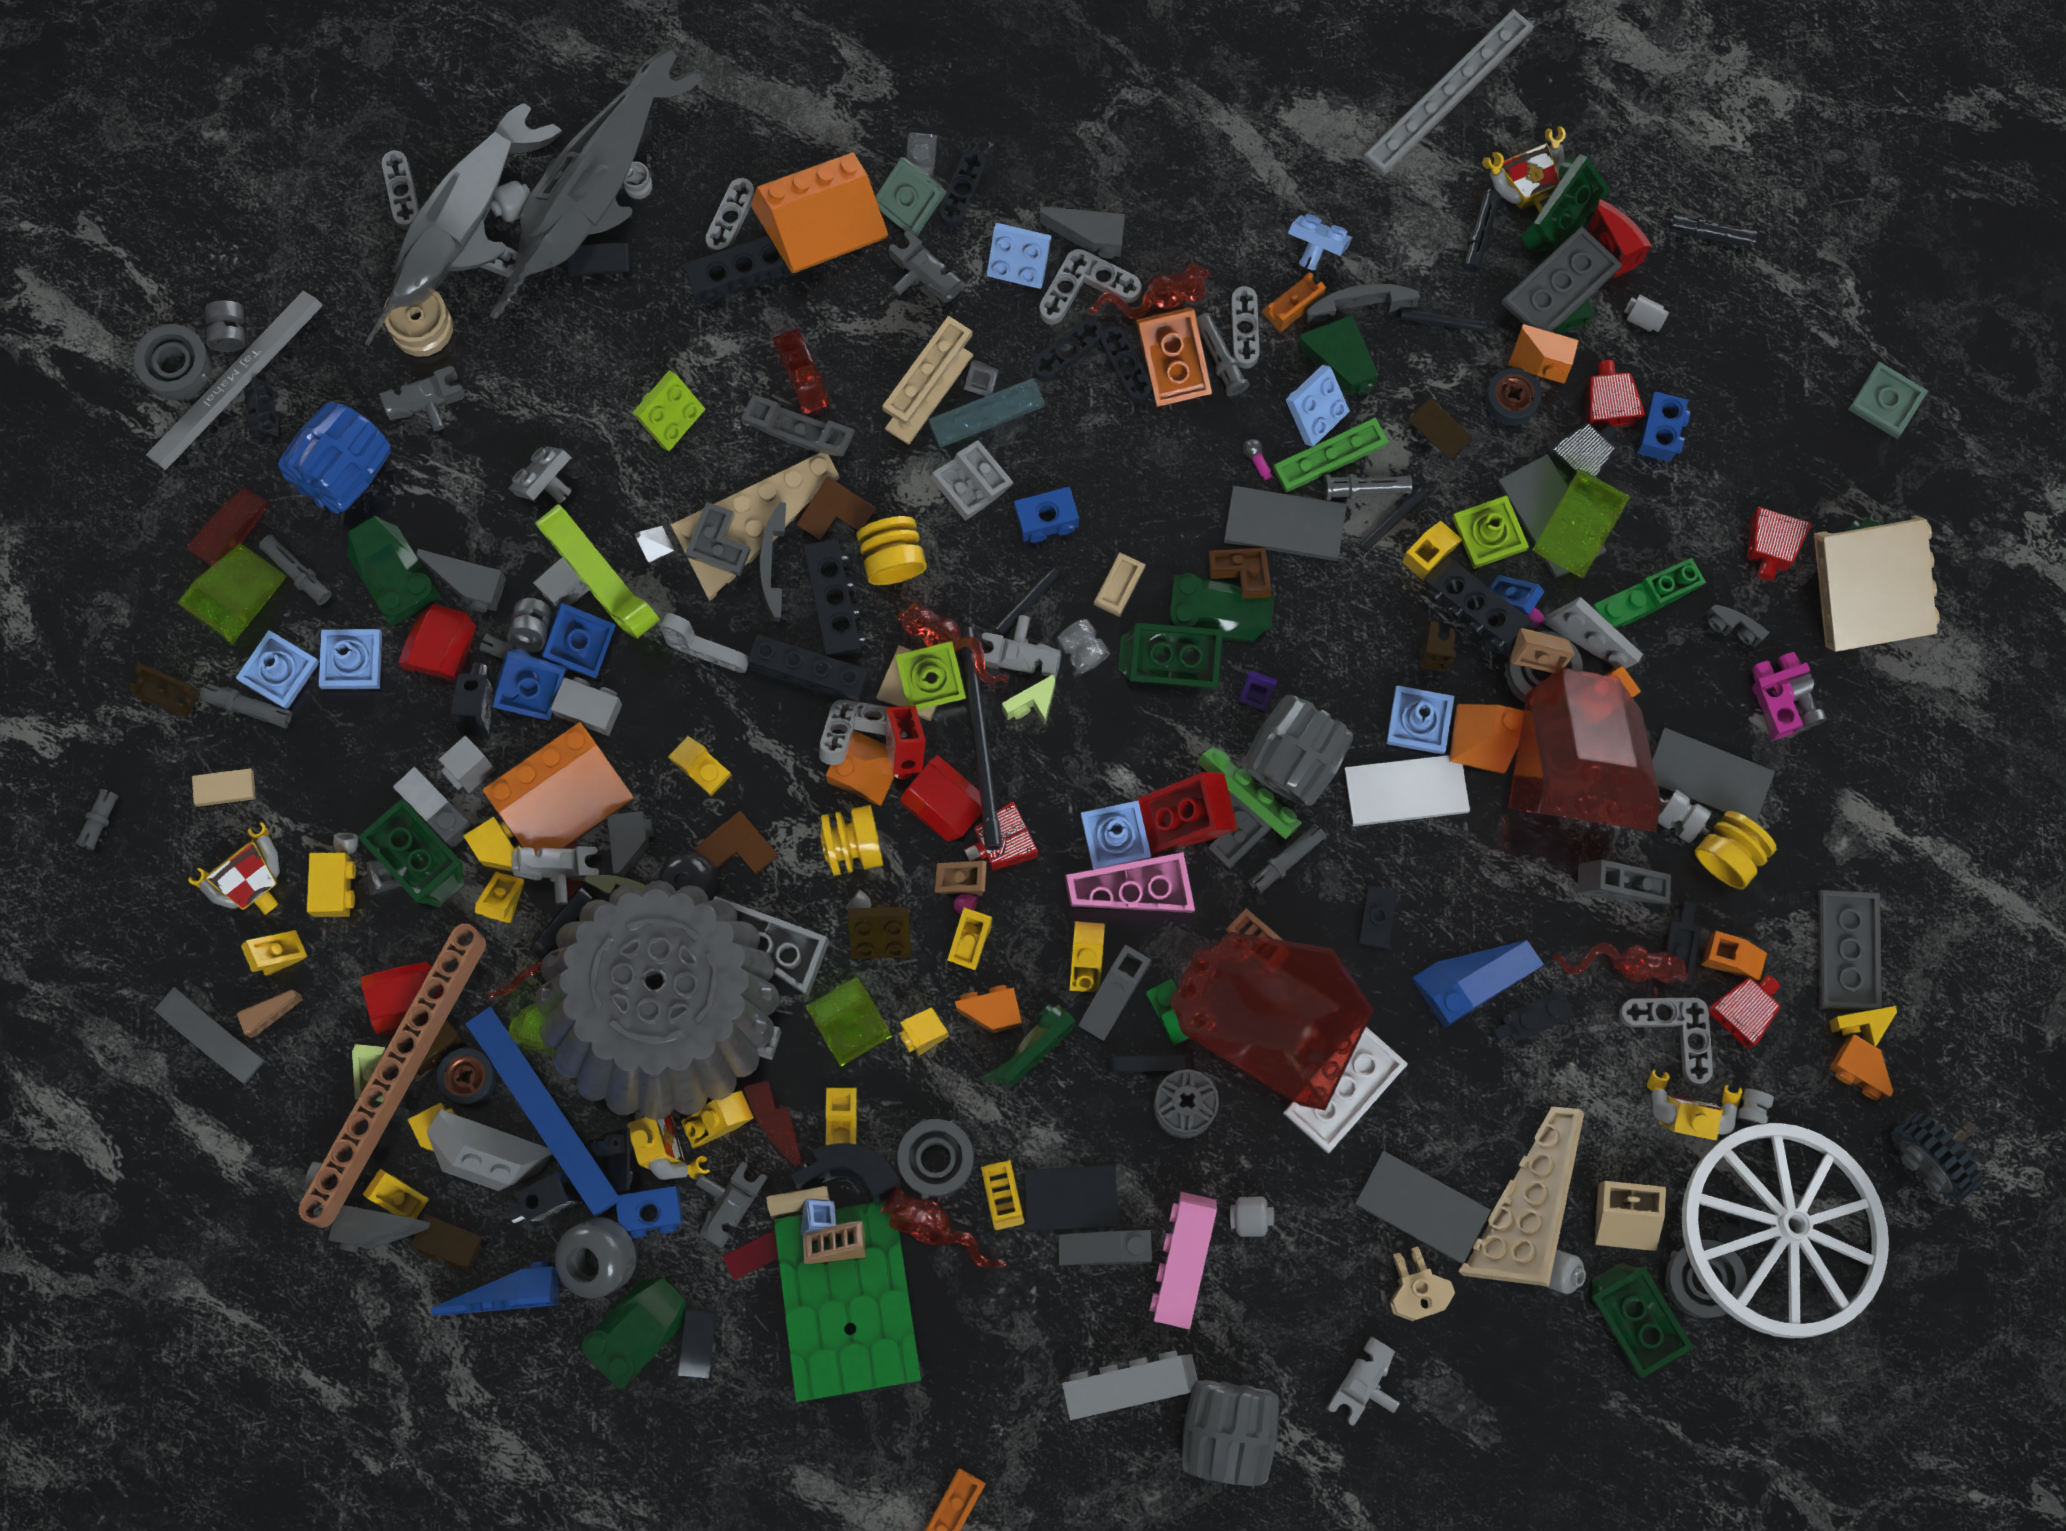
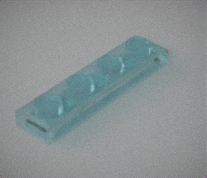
[928,378,1045,448]

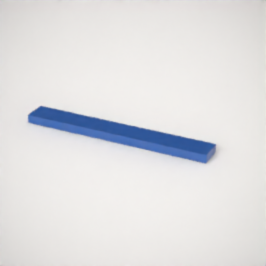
[466,1006,621,1217]

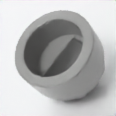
[333,833,358,856]
[845,889,871,910]

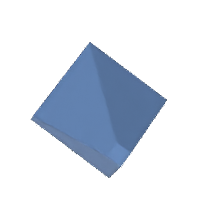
[800,1199,836,1235]

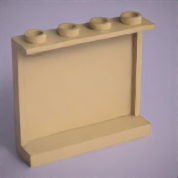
[1814,515,1940,652]

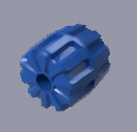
[278,401,391,514]

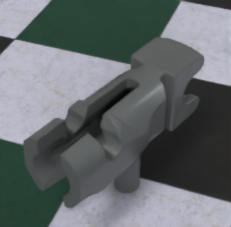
[889,231,963,303]
[379,366,465,431]
[695,1161,768,1249]

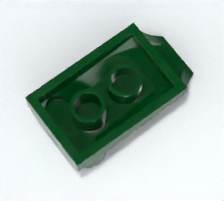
[1520,154,1610,257]
[347,516,441,627]
[1169,573,1275,643]
[1118,623,1223,689]
[358,798,465,908]
[981,1004,1075,1090]
[1591,1262,1694,1379]
[577,1276,687,1390]

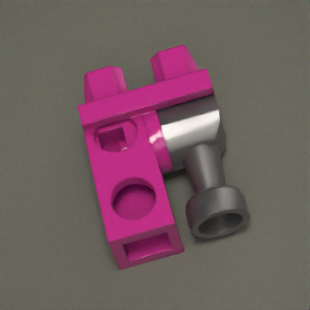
[1752,652,1827,741]

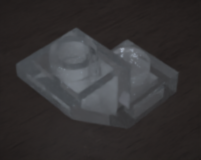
[907,132,937,180]

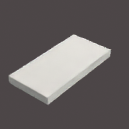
[1344,755,1470,826]
[1283,1024,1408,1154]

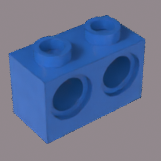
[1637,392,1690,462]

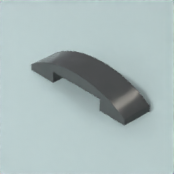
[1305,284,1420,326]
[741,394,855,456]
[759,502,786,622]
[154,987,265,1084]

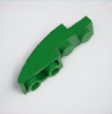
[1592,558,1706,628]

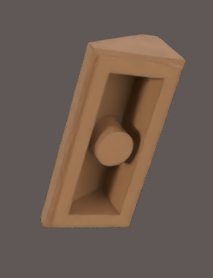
[1510,628,1575,675]

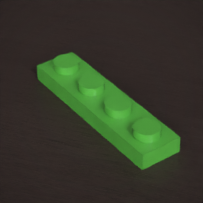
[1273,418,1389,493]
[1196,747,1302,839]

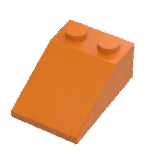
[1136,307,1212,407]

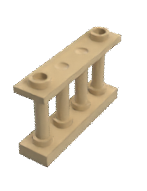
[882,316,973,445]

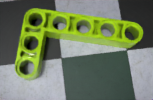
[535,504,660,639]

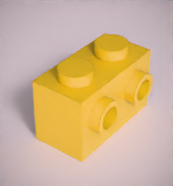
[307,853,356,917]

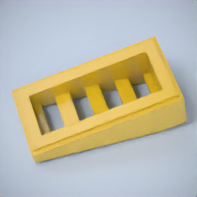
[981,1160,1025,1230]

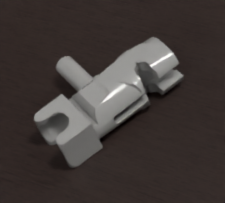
[977,615,1061,678]
[512,846,599,905]
[1326,1337,1400,1426]

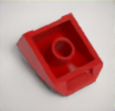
[1587,199,1652,278]
[398,604,476,683]
[900,755,982,842]
[361,962,443,1037]

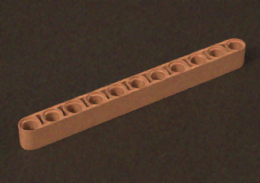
[299,924,486,1228]

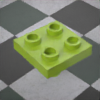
[632,371,705,451]
[1452,495,1529,569]
[895,641,966,710]

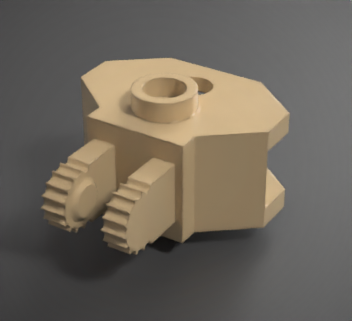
[1389,1247,1455,1321]

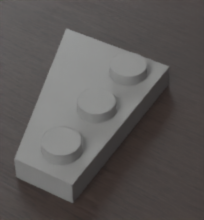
[1542,597,1643,669]

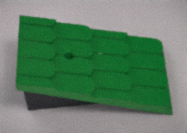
[774,1199,921,1402]

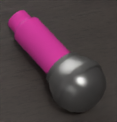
[1243,439,1272,480]

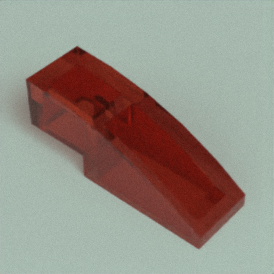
[186,488,269,570]
[744,1081,803,1168]

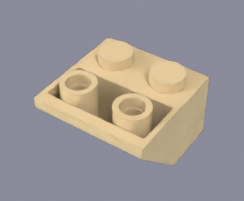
[1594,1181,1666,1251]

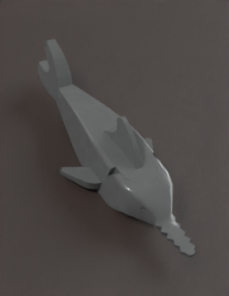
[490,50,703,319]
[365,103,562,346]

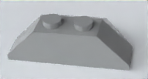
[427,1109,552,1191]

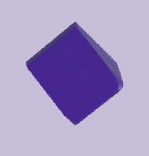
[1239,670,1277,712]

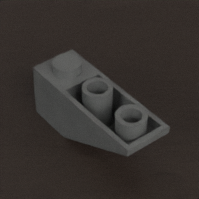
[1078,944,1151,1041]

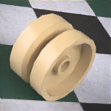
[383,291,453,357]

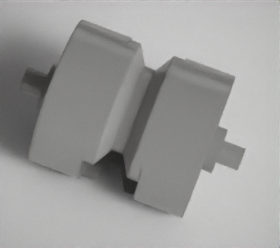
[1654,789,1711,844]

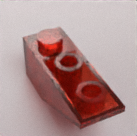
[772,329,830,415]

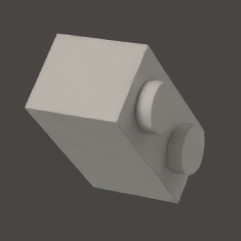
[551,677,622,736]
[438,735,495,793]

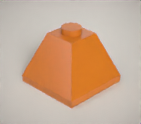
[1508,324,1579,384]
[1449,704,1525,774]
[826,731,895,806]

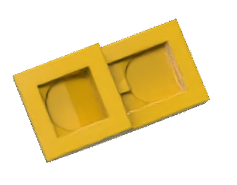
[825,1088,857,1146]

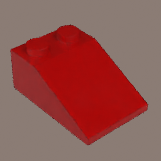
[1135,772,1238,855]

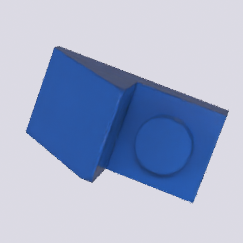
[1489,575,1545,615]

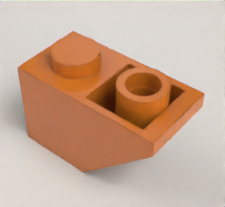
[1701,931,1767,982]
[955,985,1022,1033]
[1829,1034,1893,1101]

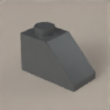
[607,811,653,878]

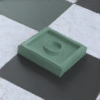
[875,157,947,237]
[1848,362,1928,439]

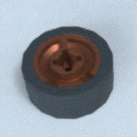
[1485,368,1541,426]
[436,1048,497,1107]

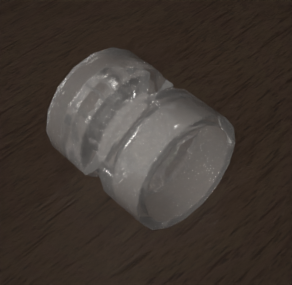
[1057,619,1110,674]

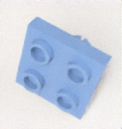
[1288,214,1352,270]
[987,223,1051,289]
[1286,365,1350,447]
[319,629,382,689]
[236,630,320,710]
[1386,686,1454,755]
[1081,801,1151,870]

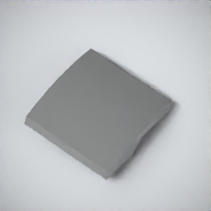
[930,440,1013,521]

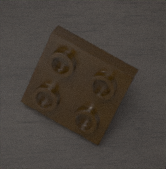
[848,901,911,959]

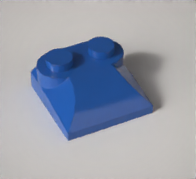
[540,603,616,679]
[492,649,565,721]

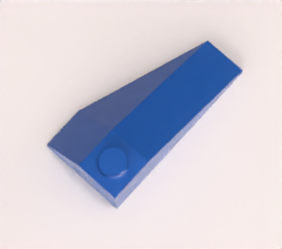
[1411,940,1544,1028]
[431,1261,559,1316]

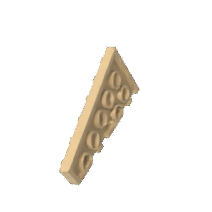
[671,453,839,602]
[1459,1107,1584,1286]

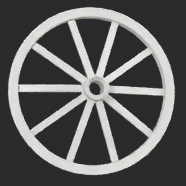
[1682,1123,1889,1338]

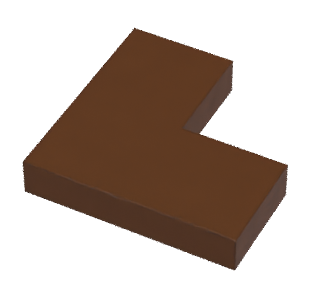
[796,476,876,541]
[1208,548,1272,599]
[695,811,778,875]

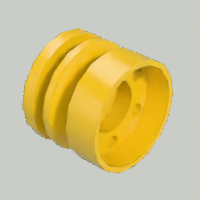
[857,516,927,585]
[820,805,883,876]
[1694,811,1777,890]

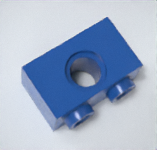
[1014,487,1079,543]
[616,1186,684,1239]

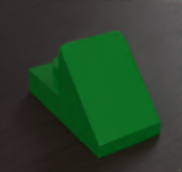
[1145,979,1200,1046]

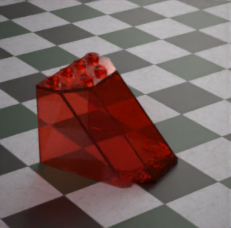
[1508,668,1661,832]
[1170,932,1374,1111]

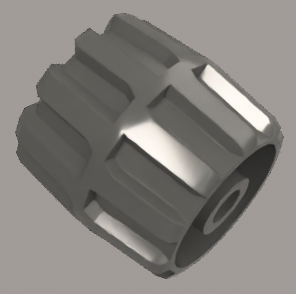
[1243,695,1353,807]
[1181,1380,1280,1486]

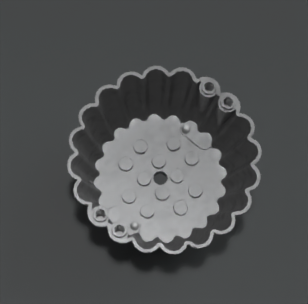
[535,880,779,1120]

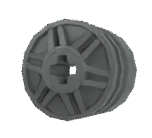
[1153,1069,1219,1138]

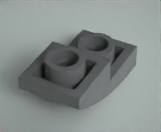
[1705,605,1770,648]

